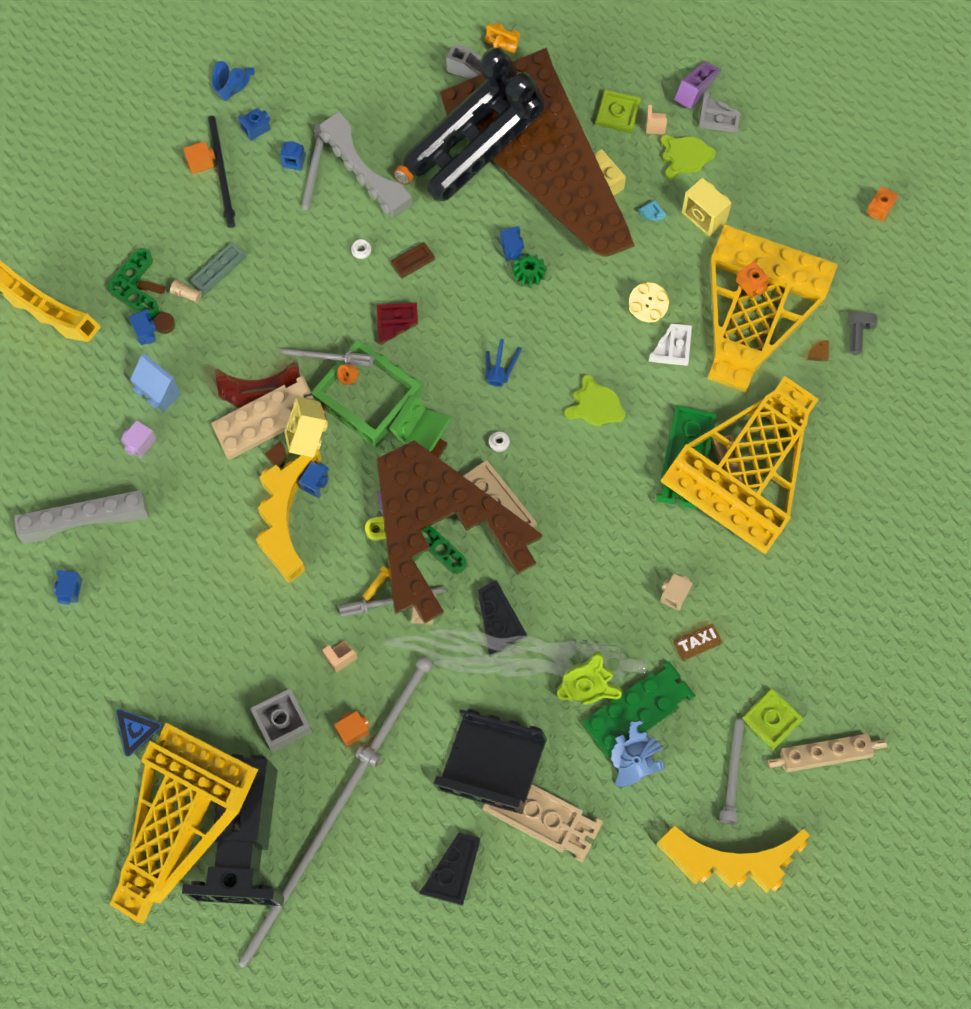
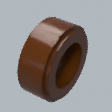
[154,313,175,334]

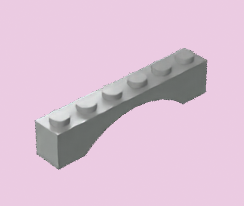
[446,43,483,79]
[320,112,412,218]
[14,490,149,544]

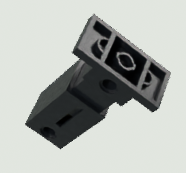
[182,754,284,907]

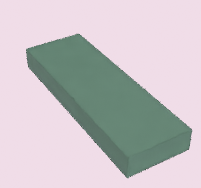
[189,242,247,295]

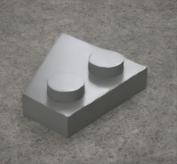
[699,92,740,133]

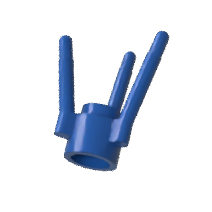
[485,339,521,387]

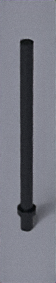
[208,116,235,228]

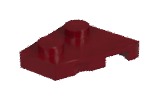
[377,302,418,344]

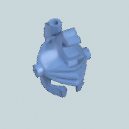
[611,720,665,787]

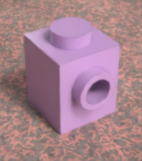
[121,420,157,458]

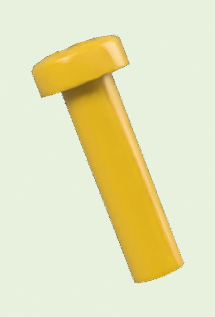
[361,566,390,602]

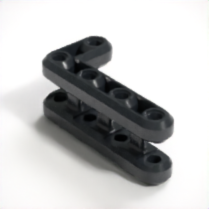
[403,48,544,201]

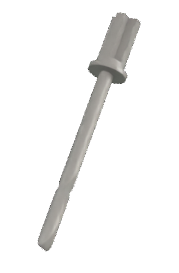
[280,348,374,367]
[338,586,446,617]

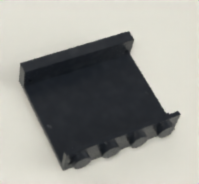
[434,709,547,815]

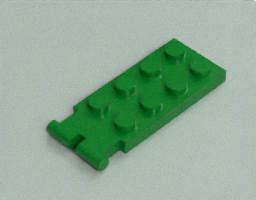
[656,405,717,510]
[582,661,696,759]

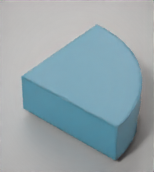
[638,200,666,220]

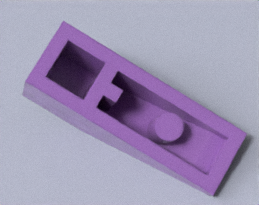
[674,61,721,109]

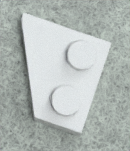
[649,324,692,366]

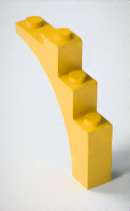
[0,260,101,342]
[256,450,322,583]
[657,825,810,893]

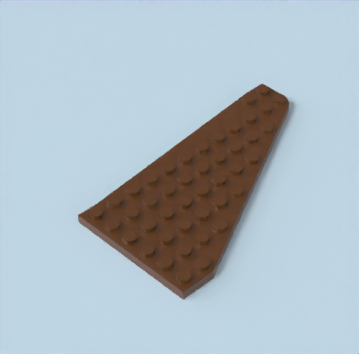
[440,47,635,257]

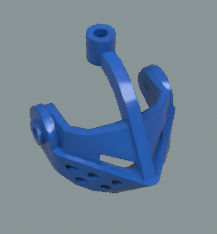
[212,61,255,101]

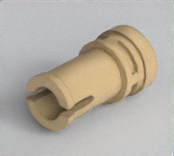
[170,279,202,303]

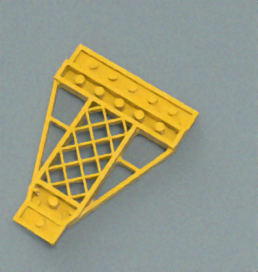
[707,225,838,393]
[660,376,819,554]
[109,723,258,924]

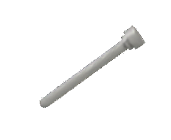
[302,124,324,211]
[719,718,744,824]

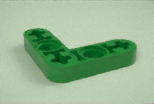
[108,248,159,318]
[387,526,467,574]

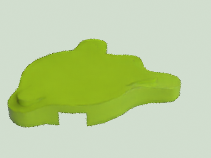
[660,135,716,180]
[564,375,626,426]
[557,652,622,704]

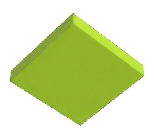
[595,89,642,133]
[741,688,804,750]

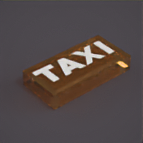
[673,623,723,662]

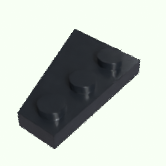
[478,580,528,657]
[419,833,481,906]

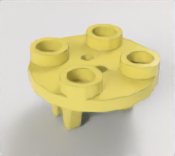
[629,282,669,322]

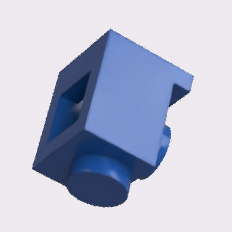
[238,108,270,141]
[280,141,306,171]
[500,226,524,261]
[129,309,157,346]
[299,461,329,498]
[54,570,83,605]

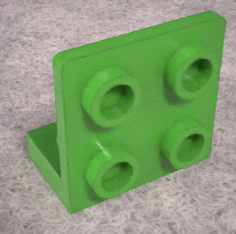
[389,395,452,452]

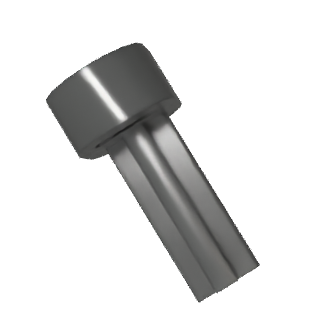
[848,312,877,355]

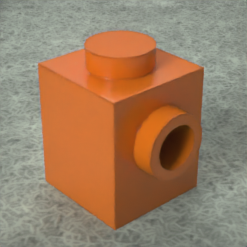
[183,141,215,174]
[866,186,899,222]
[736,261,770,298]
[334,711,370,748]

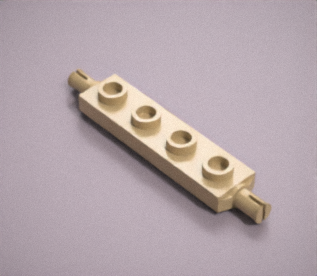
[767,734,887,773]

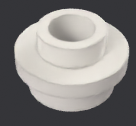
[351,239,371,259]
[489,432,510,452]

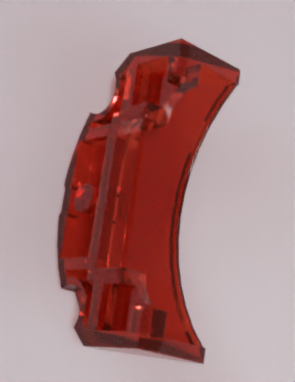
[215,360,300,408]

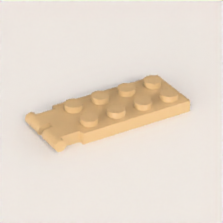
[211,376,315,460]
[482,784,603,863]

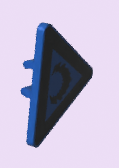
[116,708,162,757]

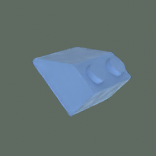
[130,353,181,412]

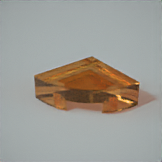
[807,340,829,362]

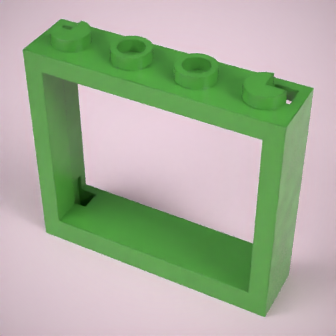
[311,340,422,447]

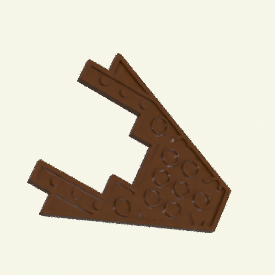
[377,440,542,624]

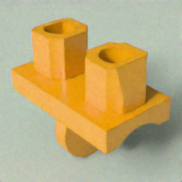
[484,23,520,54]

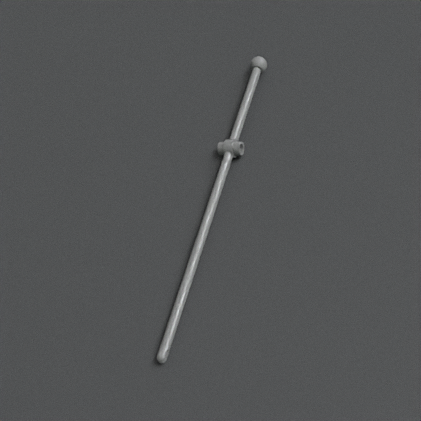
[239,656,433,968]

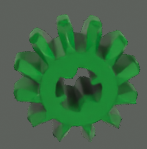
[513,253,547,288]

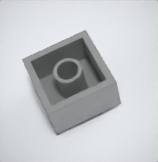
[250,688,312,753]

